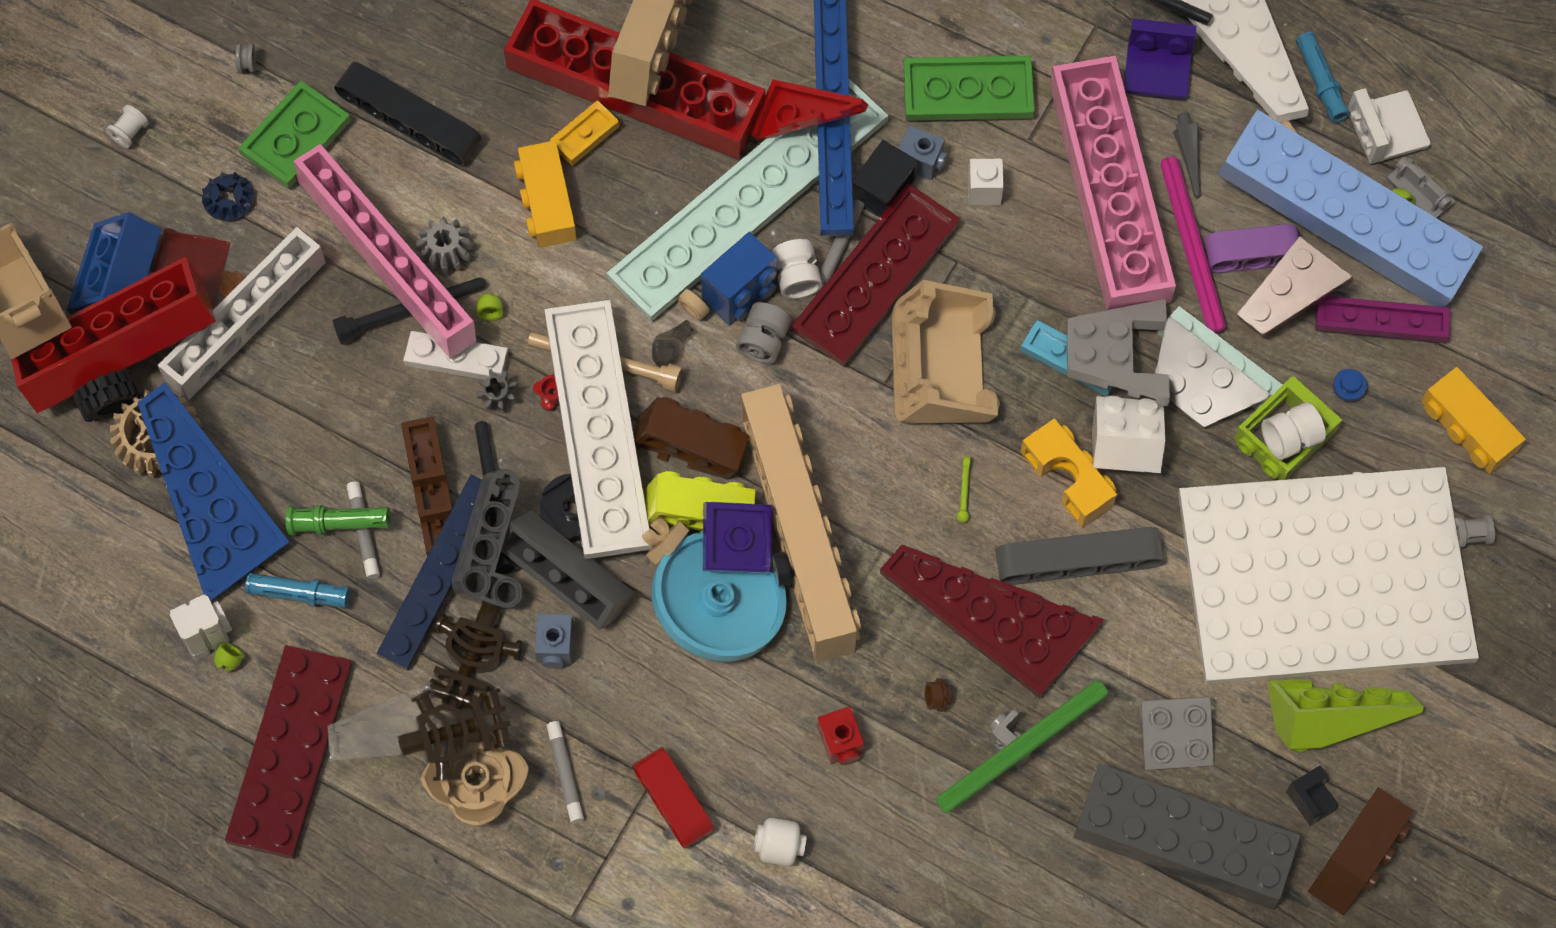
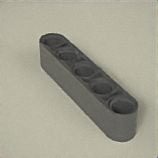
[995,527,1164,585]

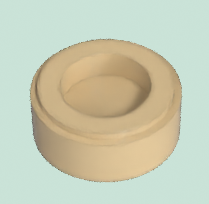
[678,289,710,320]

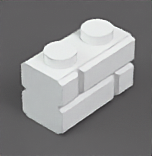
[169,594,232,661]

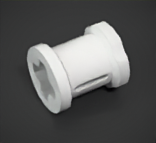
[106,105,149,148]

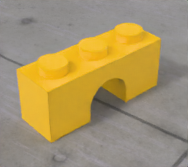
[1020,418,1117,528]

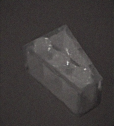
[328,682,437,761]

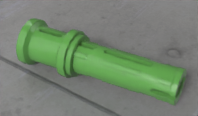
[285,505,391,536]

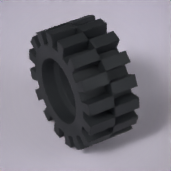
[73,370,140,422]

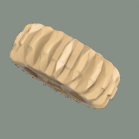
[110,389,201,478]

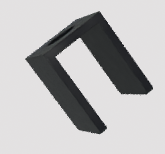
[852,139,918,218]

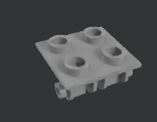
[1139,696,1214,770]

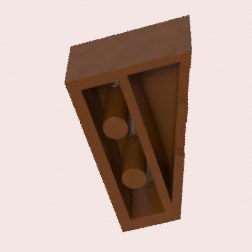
[1308,787,1414,916]

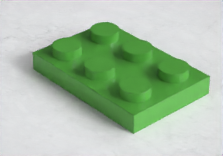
[238,80,352,189]

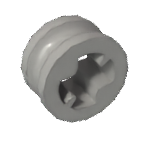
[236,43,256,72]

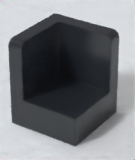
[1286,765,1338,826]

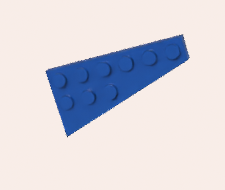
[138,382,289,602]

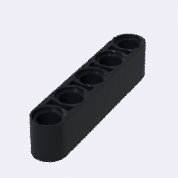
[334,62,482,166]

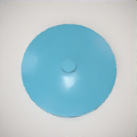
[651,532,787,662]

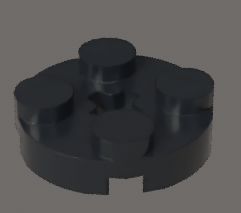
[540,474,581,543]

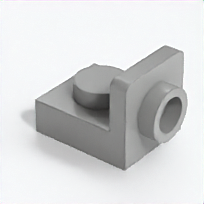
[989,709,1030,769]

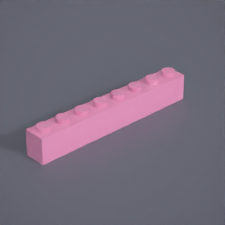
[294,144,477,359]

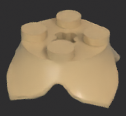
[421,731,529,826]

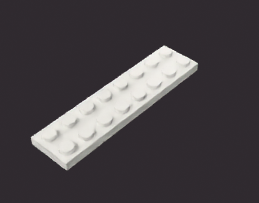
[544,300,652,559]

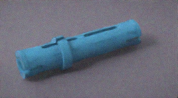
[1295,32,1350,123]
[245,573,351,609]

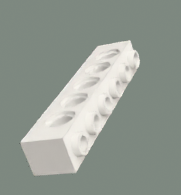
[158,227,326,401]

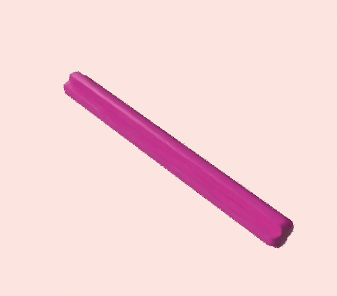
[1160,156,1226,334]

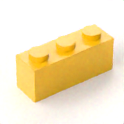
[514,140,577,248]
[1421,367,1526,475]

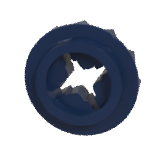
[202,172,254,221]

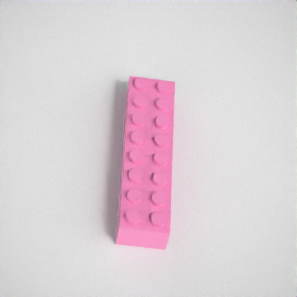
[1050,56,1176,310]

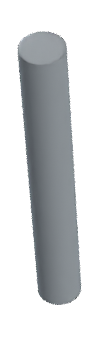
[820,200,865,286]

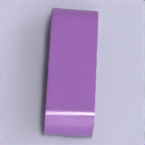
[1205,224,1299,273]

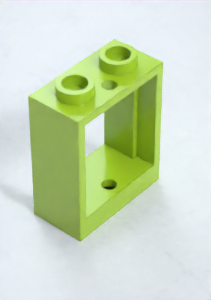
[1234,376,1342,480]

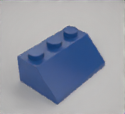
[66,212,161,314]

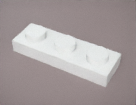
[403,331,508,380]

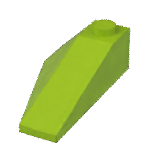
[1268,679,1424,752]

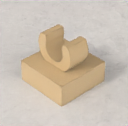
[642,518,689,565]

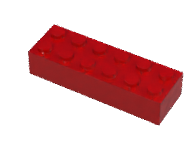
[11,256,216,413]

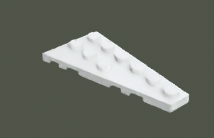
[1181,0,1309,123]

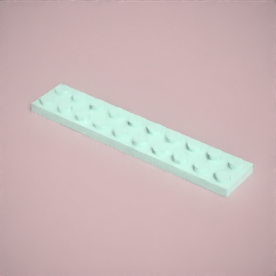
[607,79,888,322]

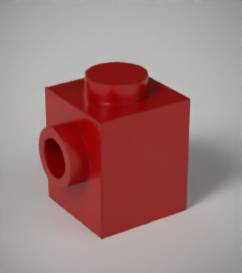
[817,706,864,765]

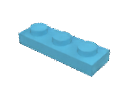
[1020,320,1114,397]

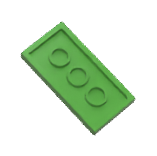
[903,55,1035,121]

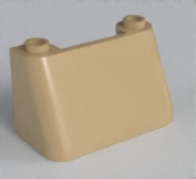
[892,280,1000,424]

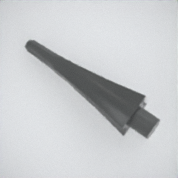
[1173,112,1201,198]

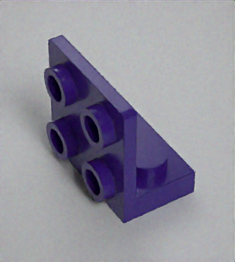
[1124,18,1197,100]

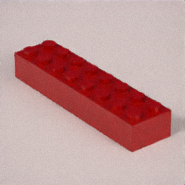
[504,0,765,160]

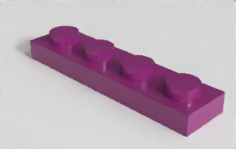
[1315,296,1450,343]

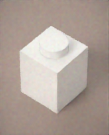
[967,159,1003,205]

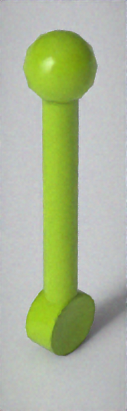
[956,456,970,523]

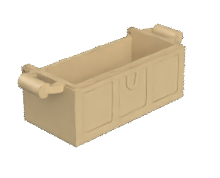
[0,223,72,359]

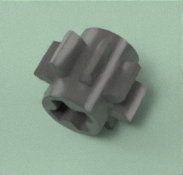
[476,369,517,411]

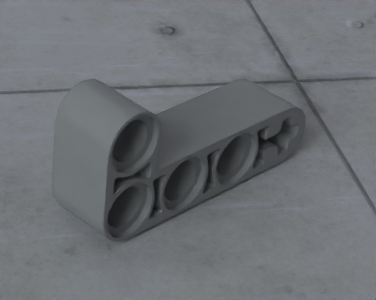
[452,469,522,609]

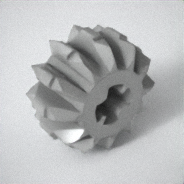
[416,216,473,274]

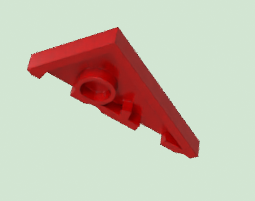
[748,79,869,141]

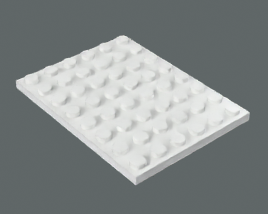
[1178,467,1479,685]

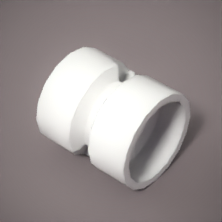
[772,239,823,299]
[1262,402,1326,460]

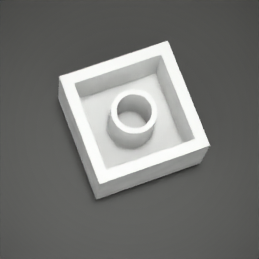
[1092,396,1165,473]

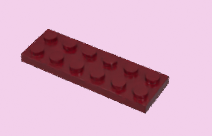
[791,183,961,367]
[225,645,353,859]

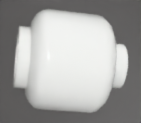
[754,818,806,866]

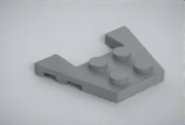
[1066,299,1170,406]

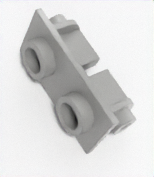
[1386,157,1455,218]

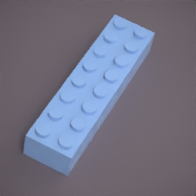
[1217,109,1483,307]

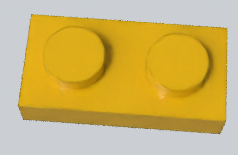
[550,100,620,166]

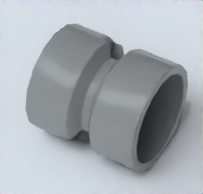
[735,302,792,364]

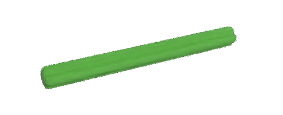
[936,680,1108,814]

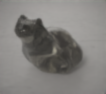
[652,320,694,368]

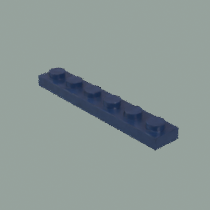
[376,474,501,671]

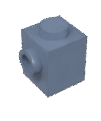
[898,126,948,180]
[535,613,574,668]

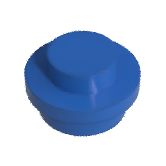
[1333,369,1367,401]

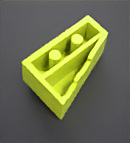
[643,471,756,532]

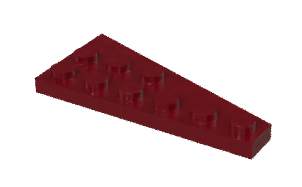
[880,545,1104,699]

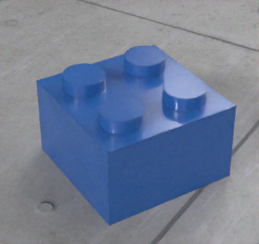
[701,231,777,326]

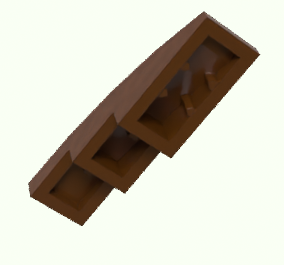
[401,416,453,556]

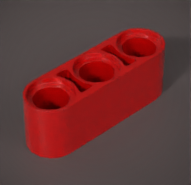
[632,747,714,849]

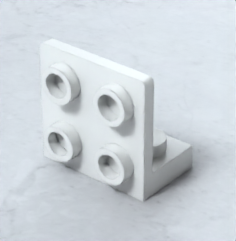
[1348,88,1430,164]

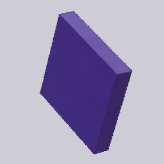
[703,502,772,574]

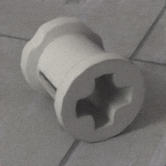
[1455,515,1495,548]

